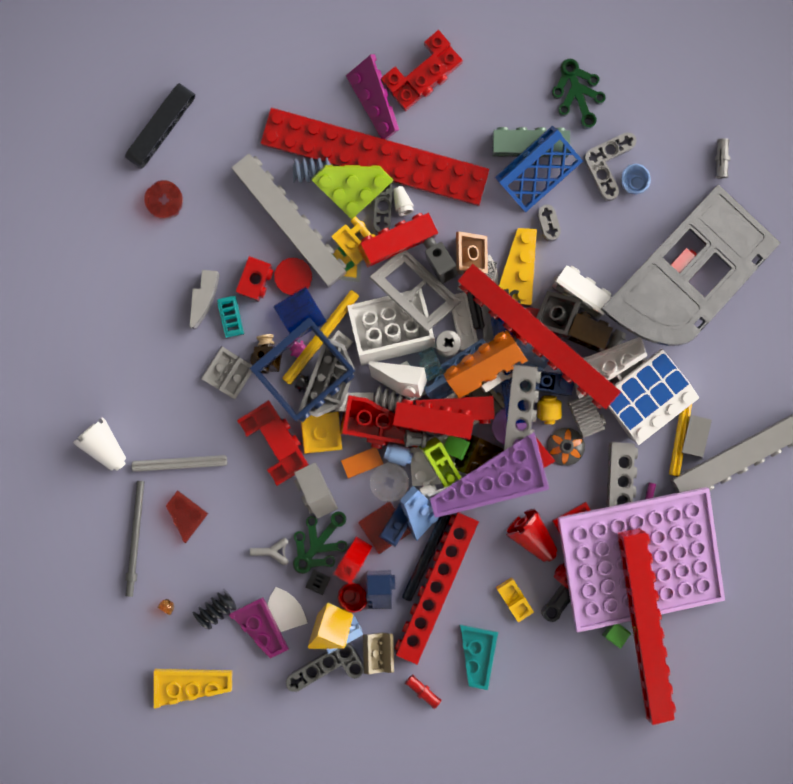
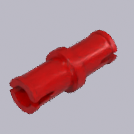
[405,674,442,709]

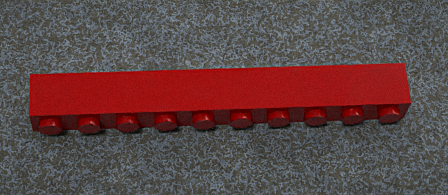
[458,263,621,409]
[617,528,676,725]

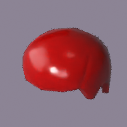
[337,582,367,613]

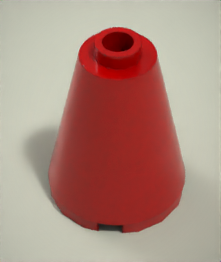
[506,509,558,562]

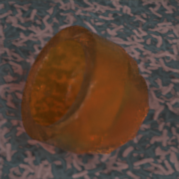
[157,599,175,615]

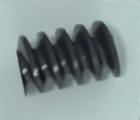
[192,589,237,630]

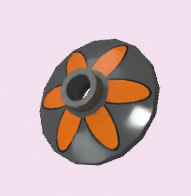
[547,428,585,466]

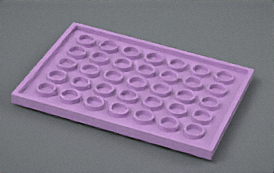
[558,487,725,633]

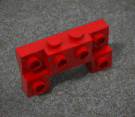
[381,29,463,111]
[237,400,309,486]

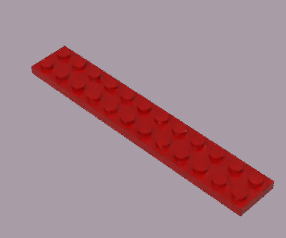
[261,107,490,206]

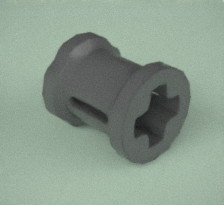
[404,430,426,448]

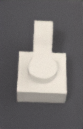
[481,371,513,393]

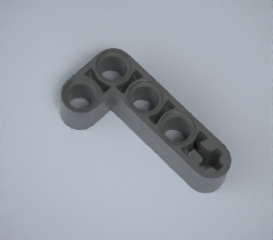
[286,643,364,692]

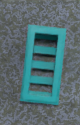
[217,296,244,338]

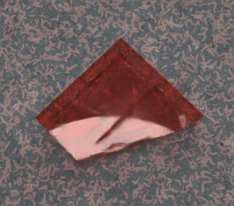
[166,490,209,543]

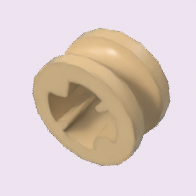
[256,334,275,347]

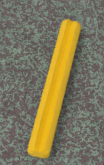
[669,404,692,476]

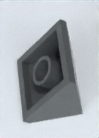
[536,291,582,338]

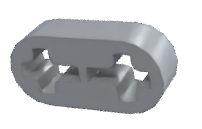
[538,205,561,241]

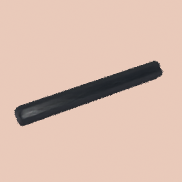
[402,515,451,601]

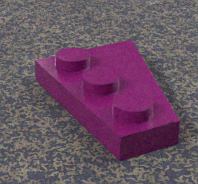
[229,597,289,659]

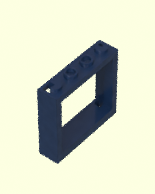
[250,318,356,422]

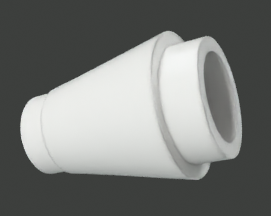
[393,186,414,216]

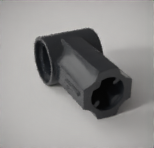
[541,584,570,622]

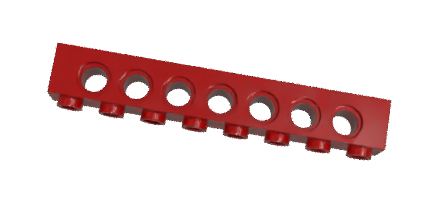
[394,512,479,665]

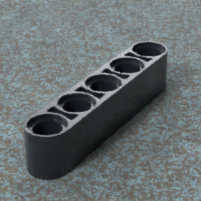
[125,83,196,169]

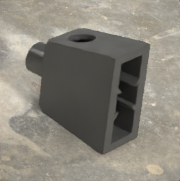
[423,237,458,284]

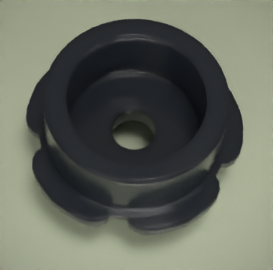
[295,374,310,392]

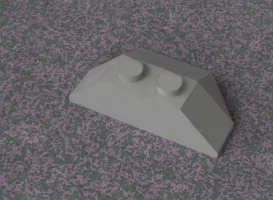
[299,339,355,417]

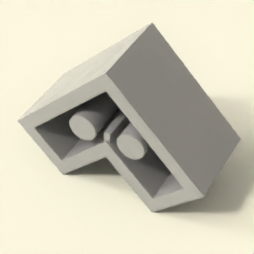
[294,462,338,519]

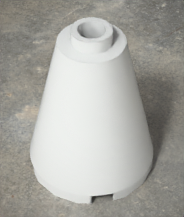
[73,417,126,471]

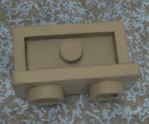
[363,632,394,674]

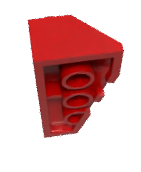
[339,395,421,447]

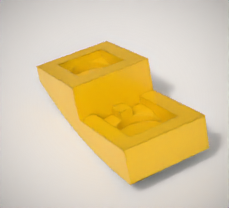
[496,577,534,622]

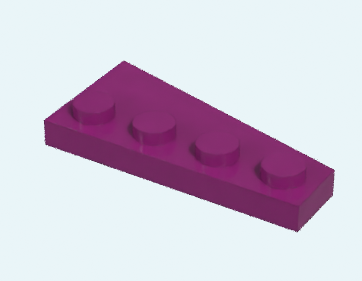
[346,54,399,140]

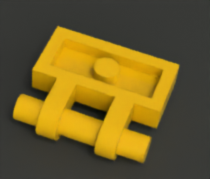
[331,216,375,266]

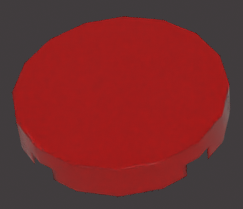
[274,258,312,296]

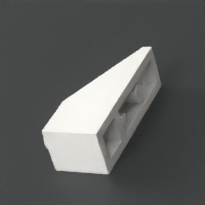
[368,361,427,398]

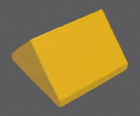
[308,603,353,649]

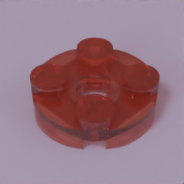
[144,180,184,219]

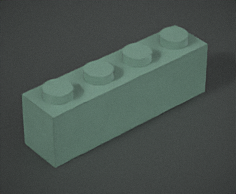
[492,127,570,157]

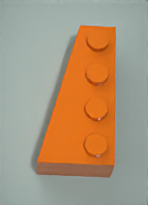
[443,330,528,398]

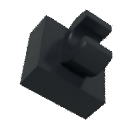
[306,569,331,595]

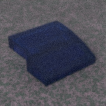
[273,287,327,336]

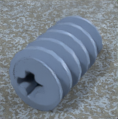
[293,158,331,183]

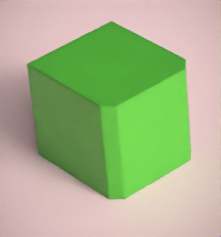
[602,624,631,649]

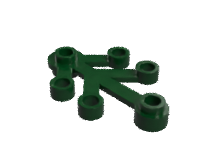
[552,59,606,129]
[293,511,348,574]

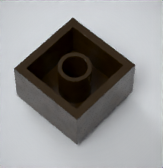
[564,312,613,353]

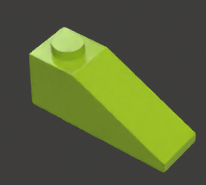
[419,437,462,488]

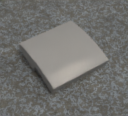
[201,346,252,399]

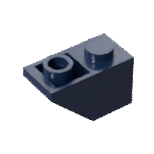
[536,370,574,396]

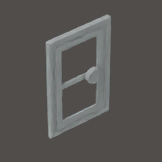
[370,250,461,332]

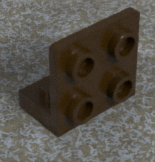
[455,434,504,474]

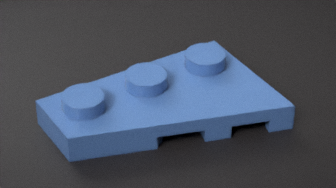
[400,486,439,540]

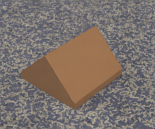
[456,231,488,275]

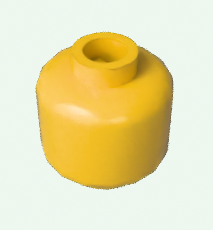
[537,395,562,424]

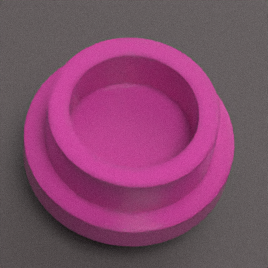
[289,340,306,358]

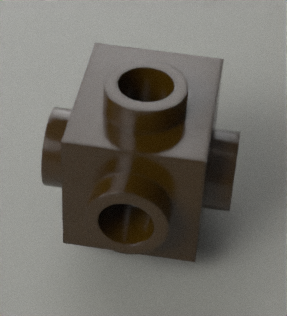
[250,345,282,374]

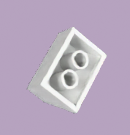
[552,266,612,319]

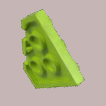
[312,165,393,219]

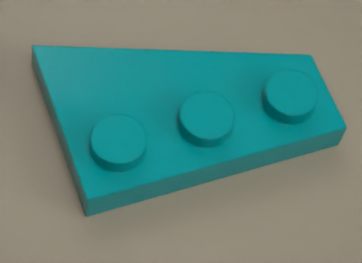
[460,624,499,690]

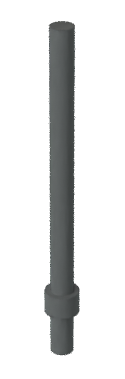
[125,481,145,597]

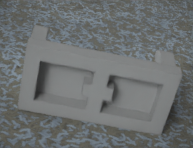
[682,415,712,458]

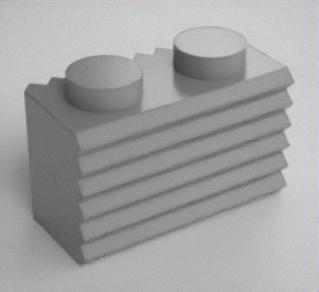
[567,394,606,438]

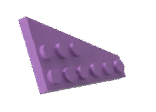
[430,432,549,518]

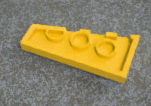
[499,228,537,306]
[154,669,232,709]

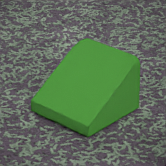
[444,435,470,460]

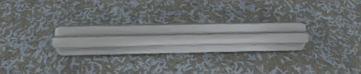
[132,455,227,472]

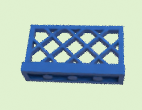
[495,125,583,212]

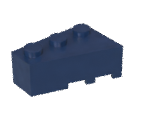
[367,570,395,609]

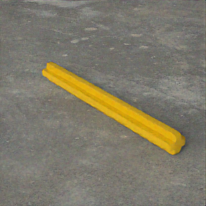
[282,290,359,385]

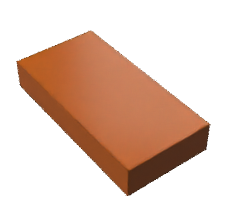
[341,448,383,478]

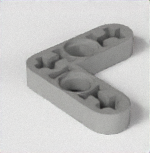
[584,132,636,201]

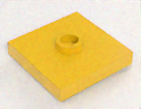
[301,412,343,454]

